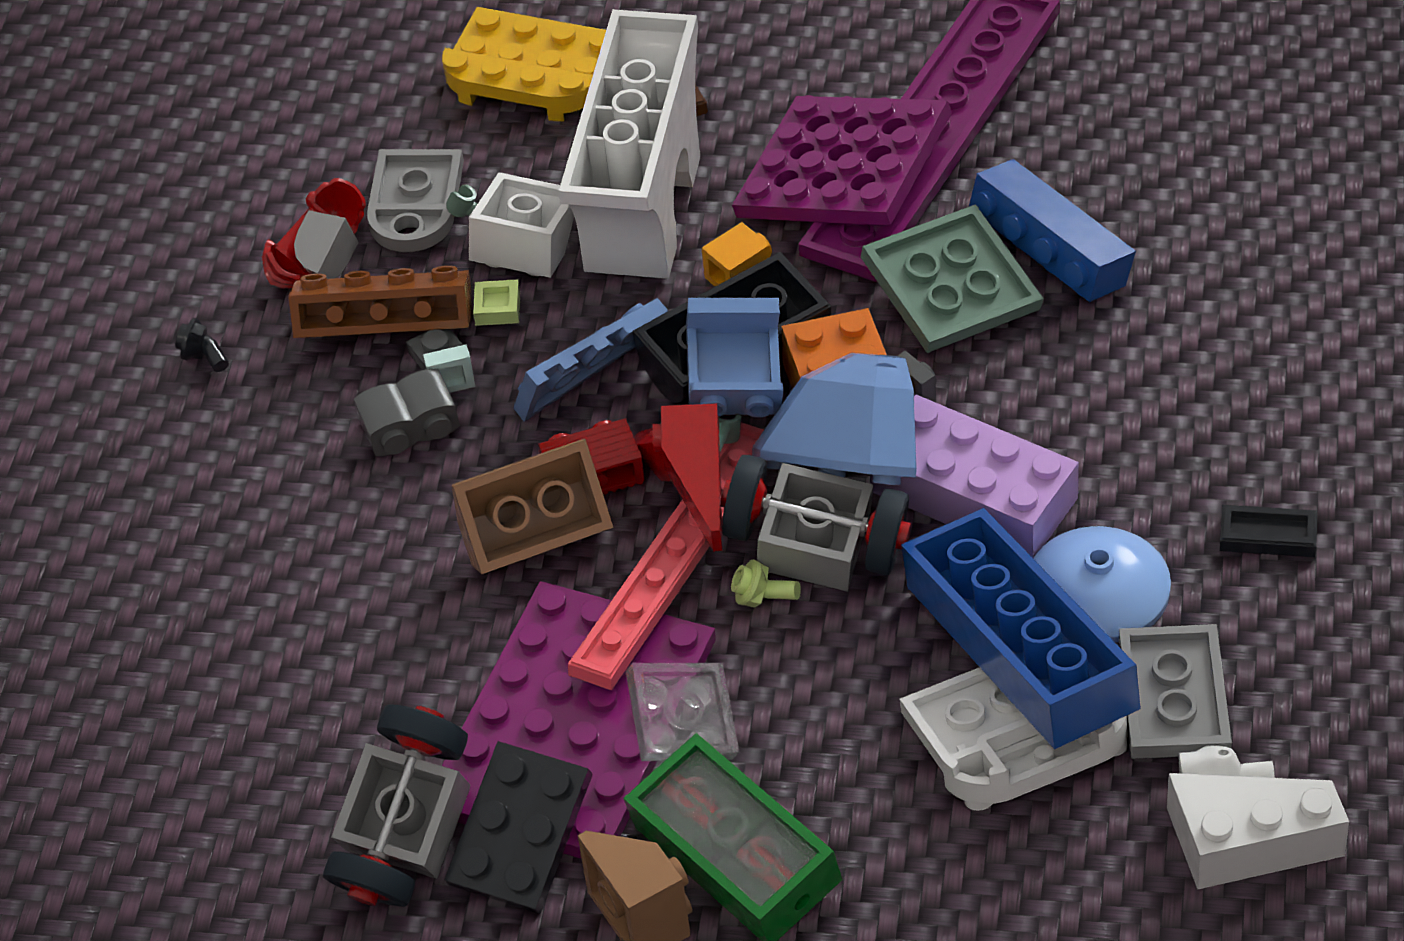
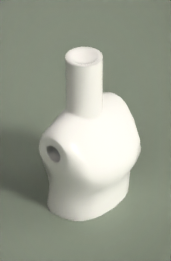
[1178,746,1275,778]

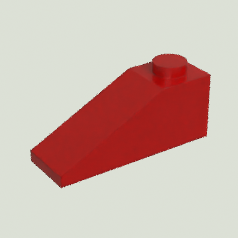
[652,404,722,551]

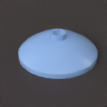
[1033,526,1171,642]

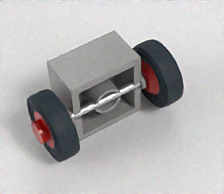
[721,455,911,592]
[323,704,471,907]

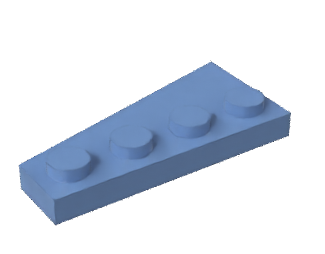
[513,298,668,422]

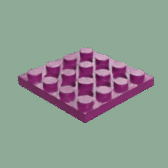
[732,95,952,225]

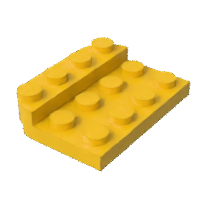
[442,7,606,121]

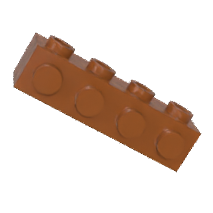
[288,266,473,338]

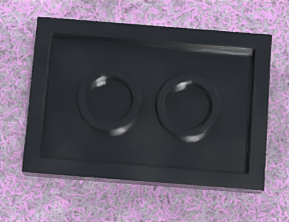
[444,741,593,914]

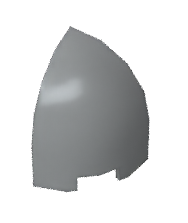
[294,210,359,279]

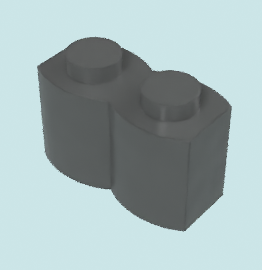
[354,369,460,456]

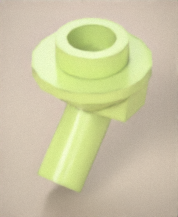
[731,560,801,608]

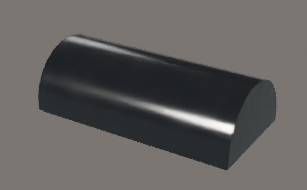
[633,252,831,403]

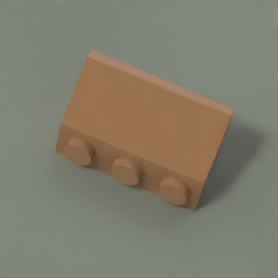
[452,439,614,574]

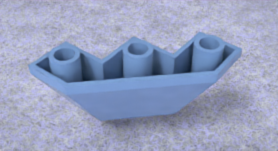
[752,353,916,485]

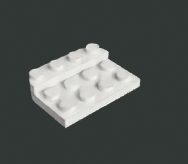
[899,667,1128,811]

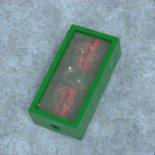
[623,733,843,941]

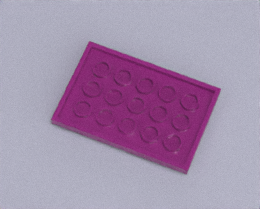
[442,581,716,859]

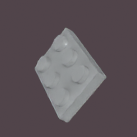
[1119,624,1232,759]

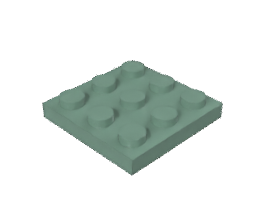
[861,204,1044,353]

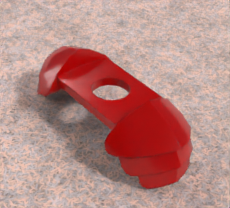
[262,178,366,288]

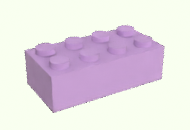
[870,395,1079,558]

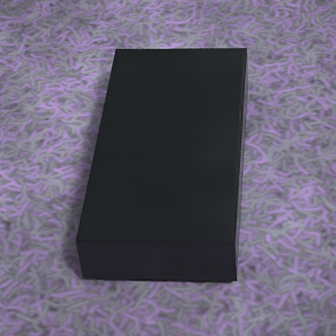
[1219,505,1317,557]

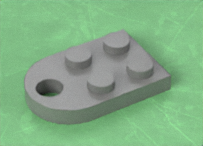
[367,149,464,252]

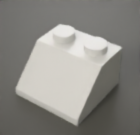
[469,172,574,278]

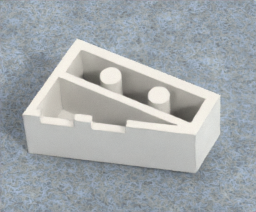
[1167,773,1349,889]

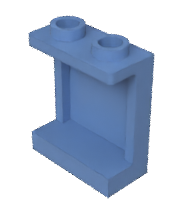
[686,298,783,417]

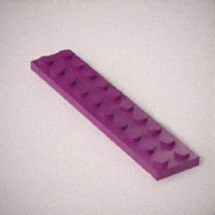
[798,0,1060,282]

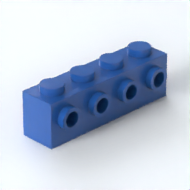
[969,159,1136,302]

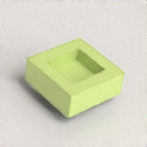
[473,279,520,326]

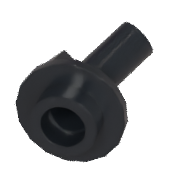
[175,317,229,372]

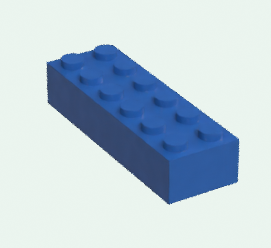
[901,508,1141,750]

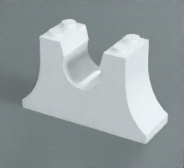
[559,9,700,279]

